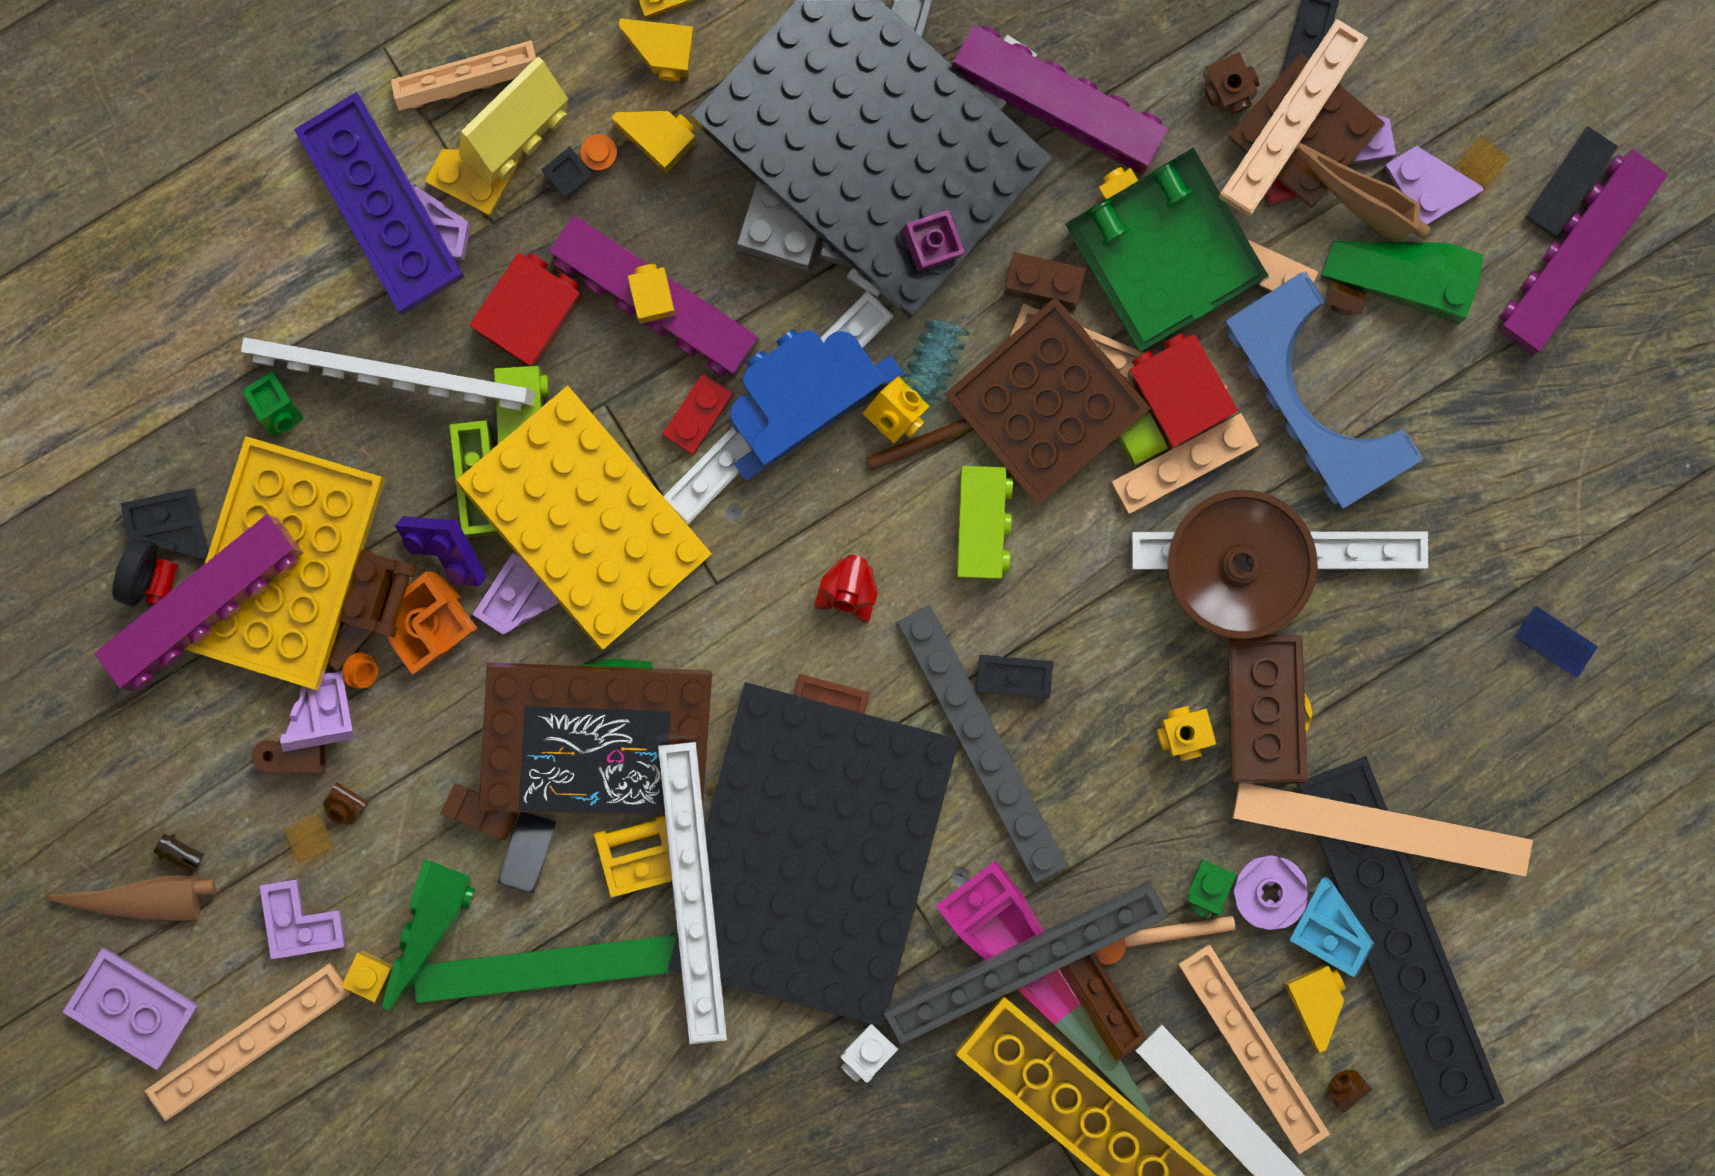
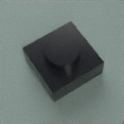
[541,146,594,200]

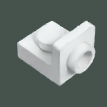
[840,1024,898,1083]

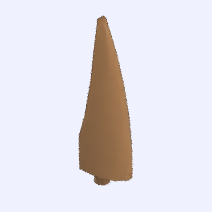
[1296,143,1430,243]
[48,873,216,921]

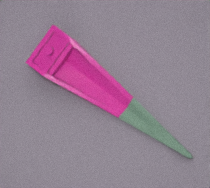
[936,860,1151,1116]

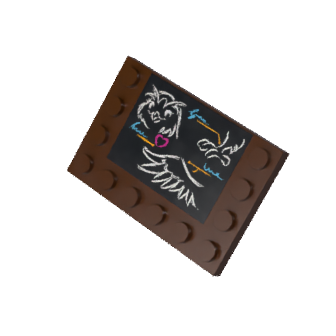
[479,662,712,816]

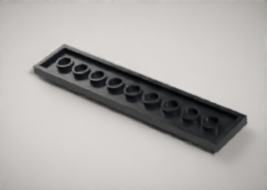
[1296,756,1505,1131]

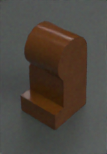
[252,740,326,773]
[440,783,518,840]

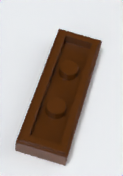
[1060,952,1147,1060]

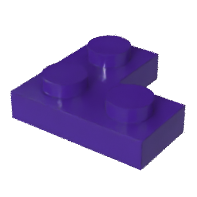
[395,516,487,587]

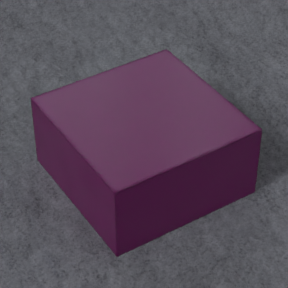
[902,210,965,272]

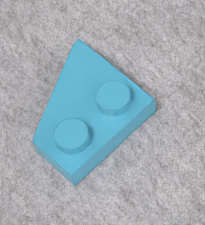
[1290,877,1374,977]

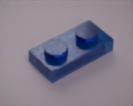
[1514,606,1598,678]

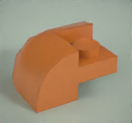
[387,571,478,675]

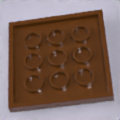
[945,297,1153,506]

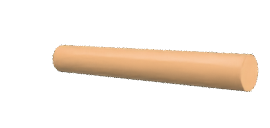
[1124,916,1236,947]

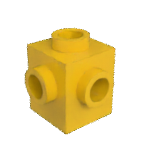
[862,376,930,444]
[1156,706,1216,761]

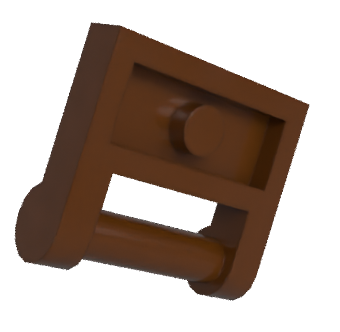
[339,550,417,638]

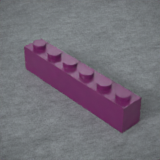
[952,24,1168,175]
[1497,149,1668,356]
[549,215,759,378]
[94,514,304,691]

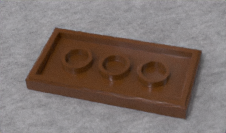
[1227,635,1308,784]

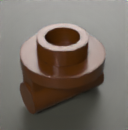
[323,782,369,824]
[1328,1070,1372,1113]

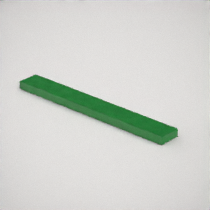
[414,934,677,1003]

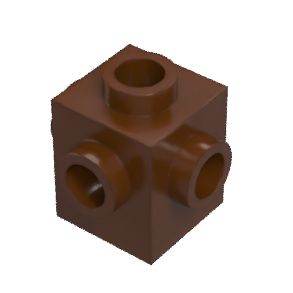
[1202,52,1260,114]

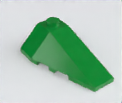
[1321,241,1484,324]
[381,859,476,1013]

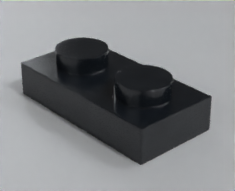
[976,655,1053,699]

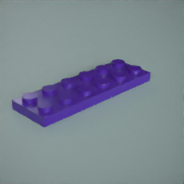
[294,92,465,315]

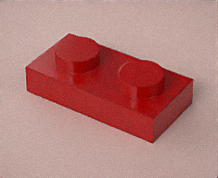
[662,373,734,456]

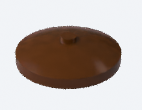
[1167,490,1318,639]

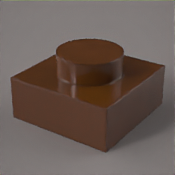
[1326,280,1366,315]

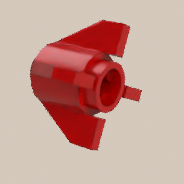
[814,555,878,623]

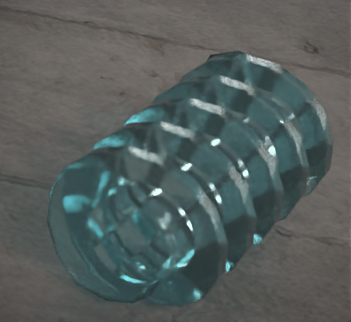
[901,319,971,401]

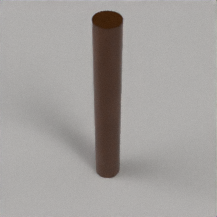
[866,418,974,471]

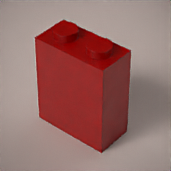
[469,252,583,366]
[1127,333,1238,450]

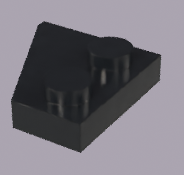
[121,488,209,559]

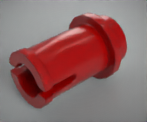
[144,559,179,605]

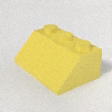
[459,57,568,185]

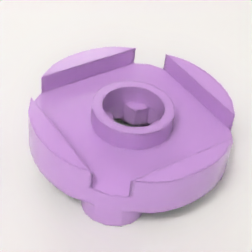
[1232,855,1308,930]

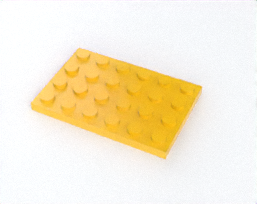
[454,385,712,651]
[184,436,386,691]

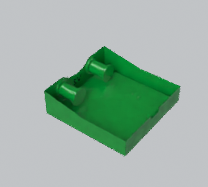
[1065,147,1269,352]

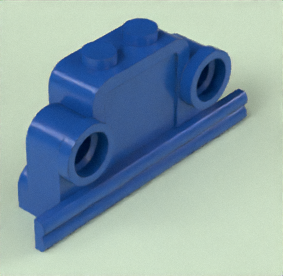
[730,329,904,482]

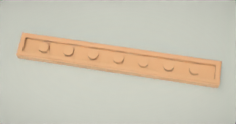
[1232,784,1533,876]

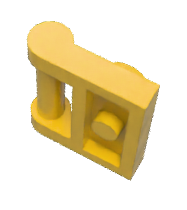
[594,816,672,898]

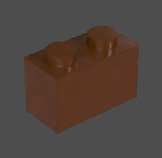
[1004,252,1086,310]

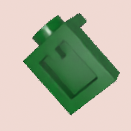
[242,370,304,437]
[1183,859,1237,919]

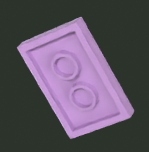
[63,948,200,1071]

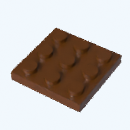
[1228,53,1385,208]

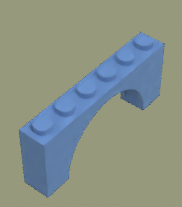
[1226,272,1423,509]

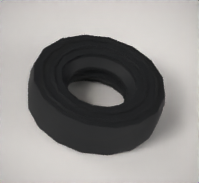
[112,539,157,606]

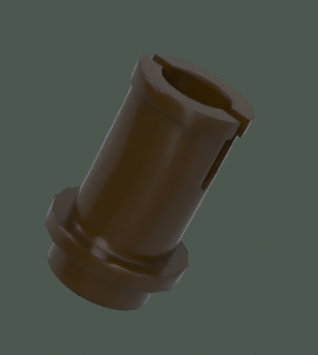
[153,833,204,875]

